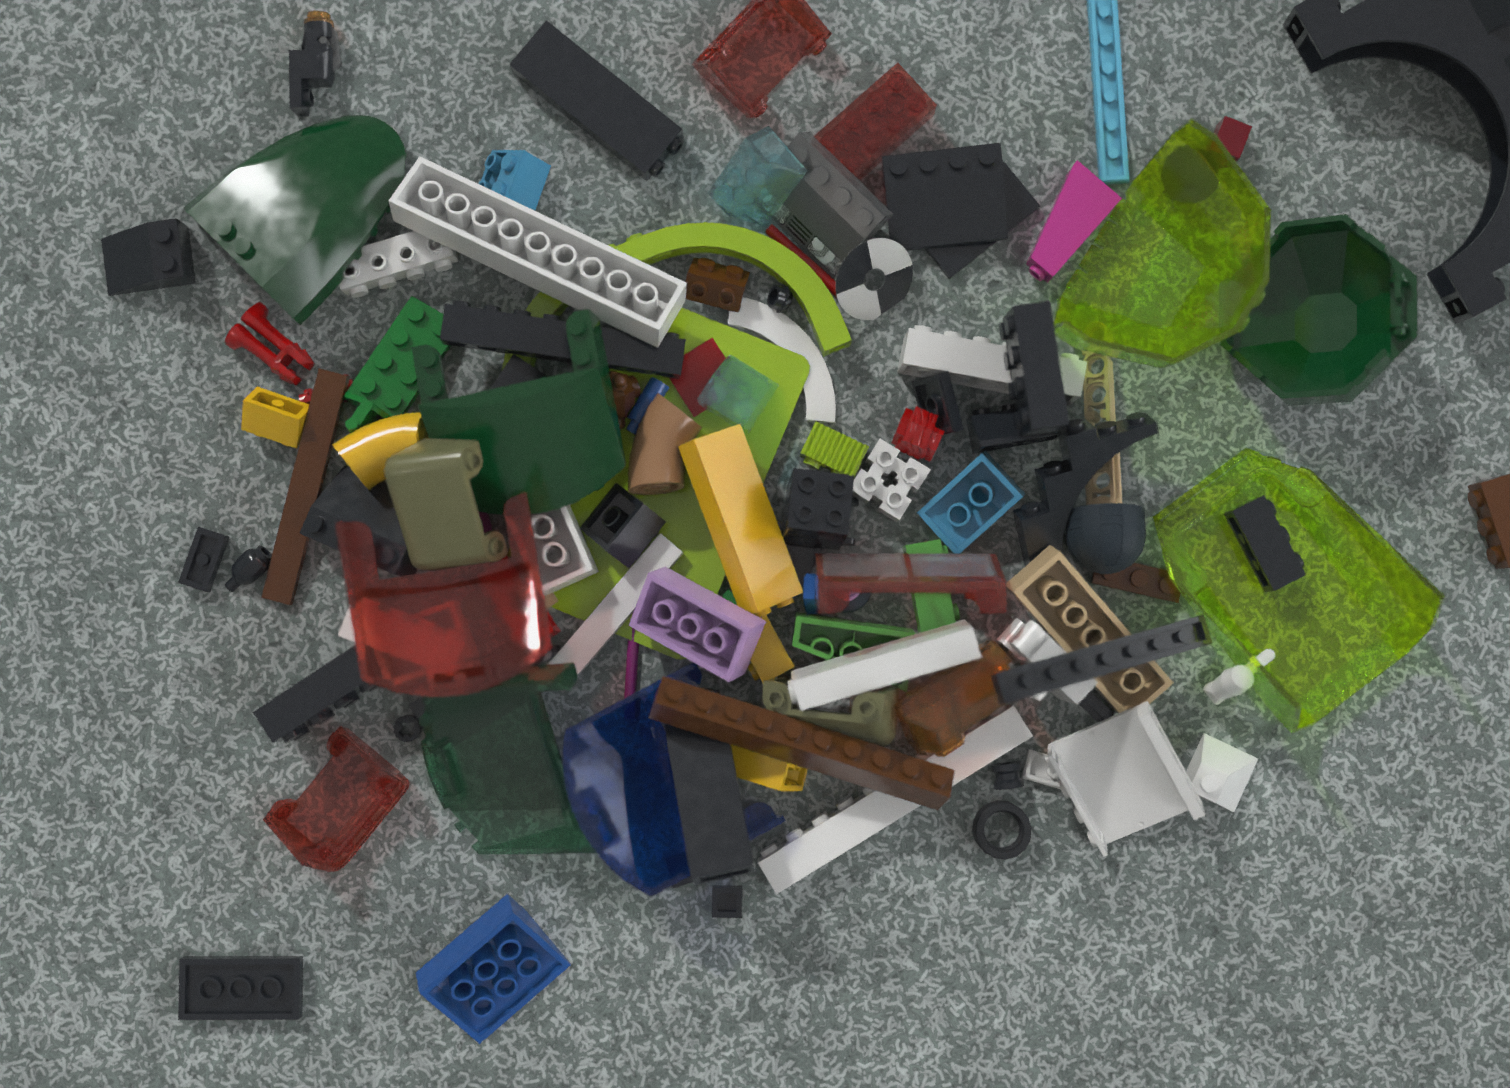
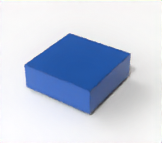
[803,573,818,614]

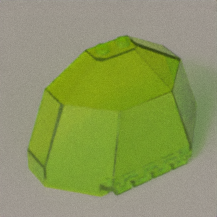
[1053,118,1271,368]

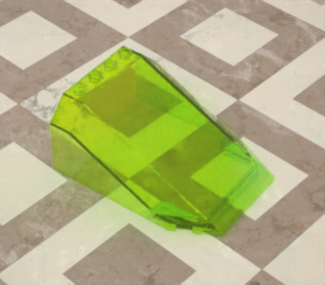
[1153,448,1446,734]

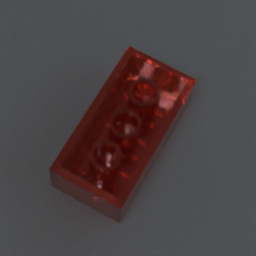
[814,62,937,181]

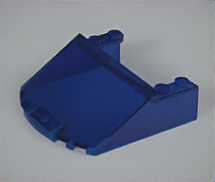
[562,662,786,897]

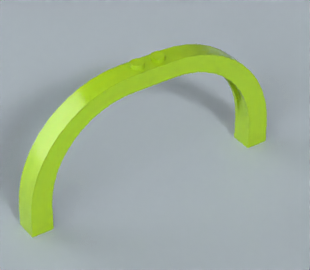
[502,222,852,370]

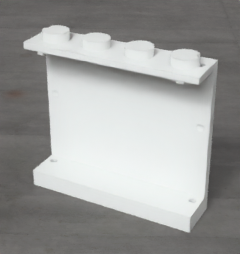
[1045,701,1205,857]

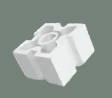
[852,439,931,522]

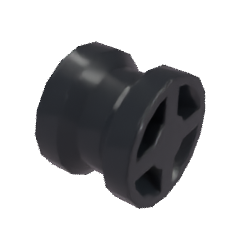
[991,761,1024,790]

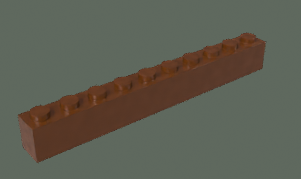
[649,676,955,810]

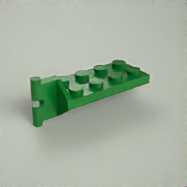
[344,295,451,433]

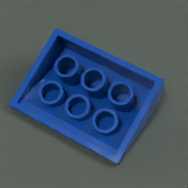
[416,893,571,1044]

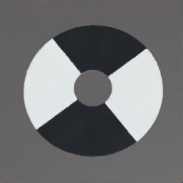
[835,238,913,320]

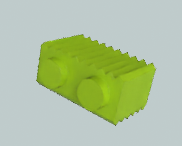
[800,421,869,477]

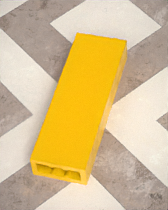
[678,424,803,617]

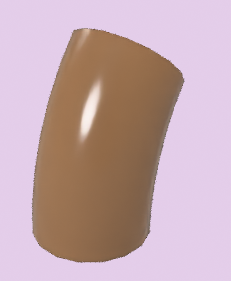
[628,393,702,495]

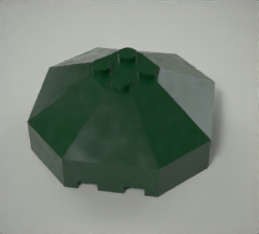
[1220,214,1418,406]

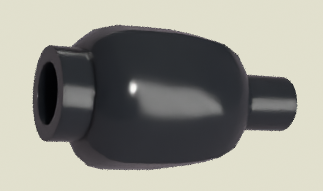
[225,545,272,592]

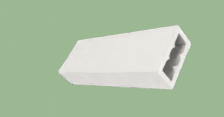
[787,620,982,711]

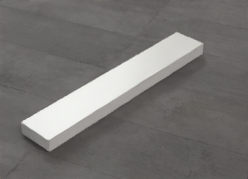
[544,533,683,688]

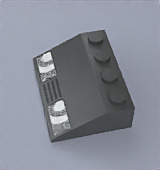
[752,132,893,279]

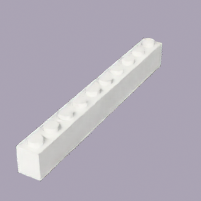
[758,704,1033,894]

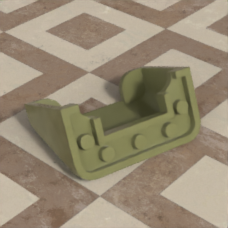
[384,438,509,570]
[762,675,900,747]

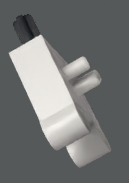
[996,618,1114,722]

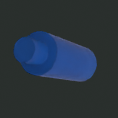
[626,377,669,435]

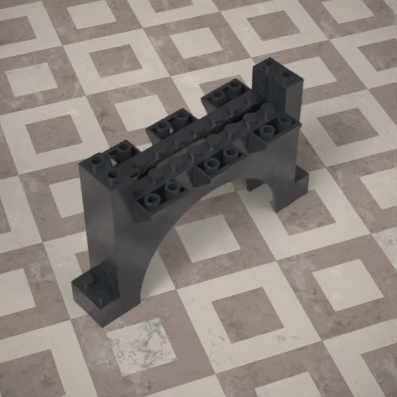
[1283,0,1510,324]

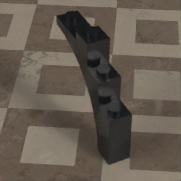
[1013,412,1159,566]

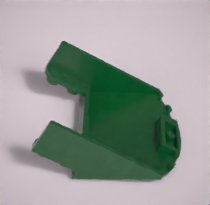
[412,309,627,516]

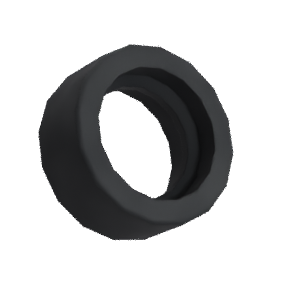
[972,800,1032,860]

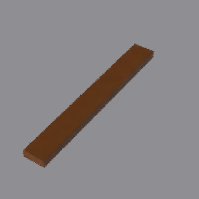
[261,368,350,605]

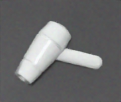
[1203,649,1275,705]

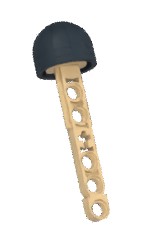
[1065,324,1146,574]

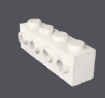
[339,231,459,298]

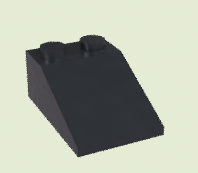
[101,218,196,296]

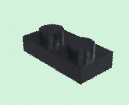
[178,527,230,592]

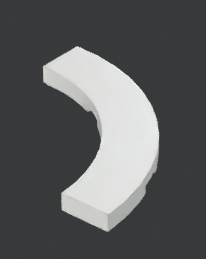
[728,297,836,423]

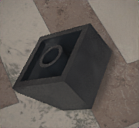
[580,483,666,568]

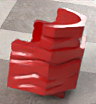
[891,406,944,462]

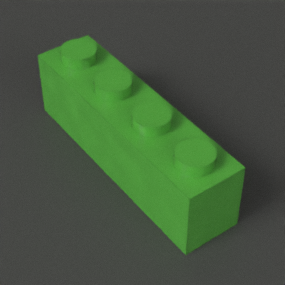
[903,539,960,633]

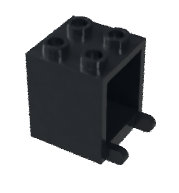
[782,468,859,551]

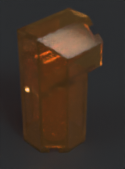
[894,640,1012,757]

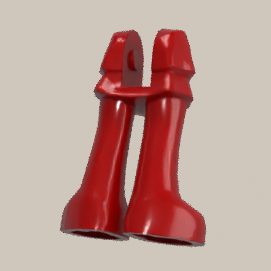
[224,302,315,386]

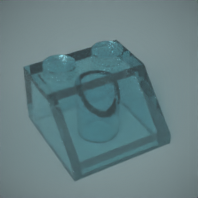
[697,354,780,435]

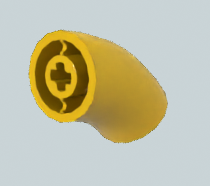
[332,412,429,490]

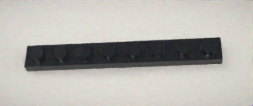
[990,614,1213,705]

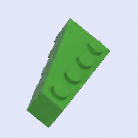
[791,612,916,692]

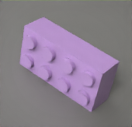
[629,566,766,682]

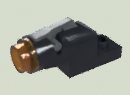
[289,11,342,117]

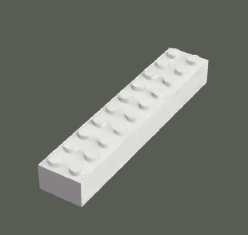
[389,156,687,348]

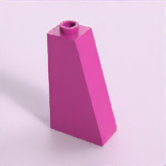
[1026,160,1122,283]

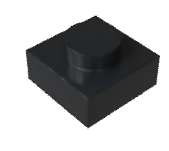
[712,885,742,918]

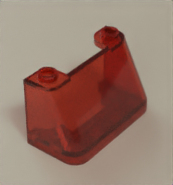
[692,0,832,118]
[263,726,410,872]

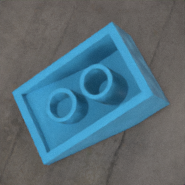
[917,450,1026,556]

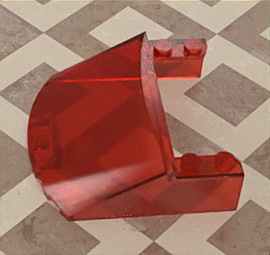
[335,492,552,697]

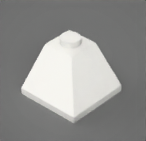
[1186,733,1258,812]

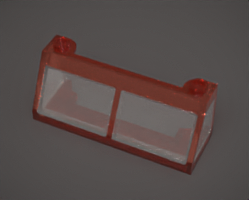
[815,553,1007,614]

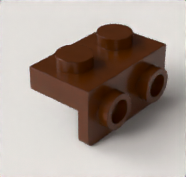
[685,257,750,312]

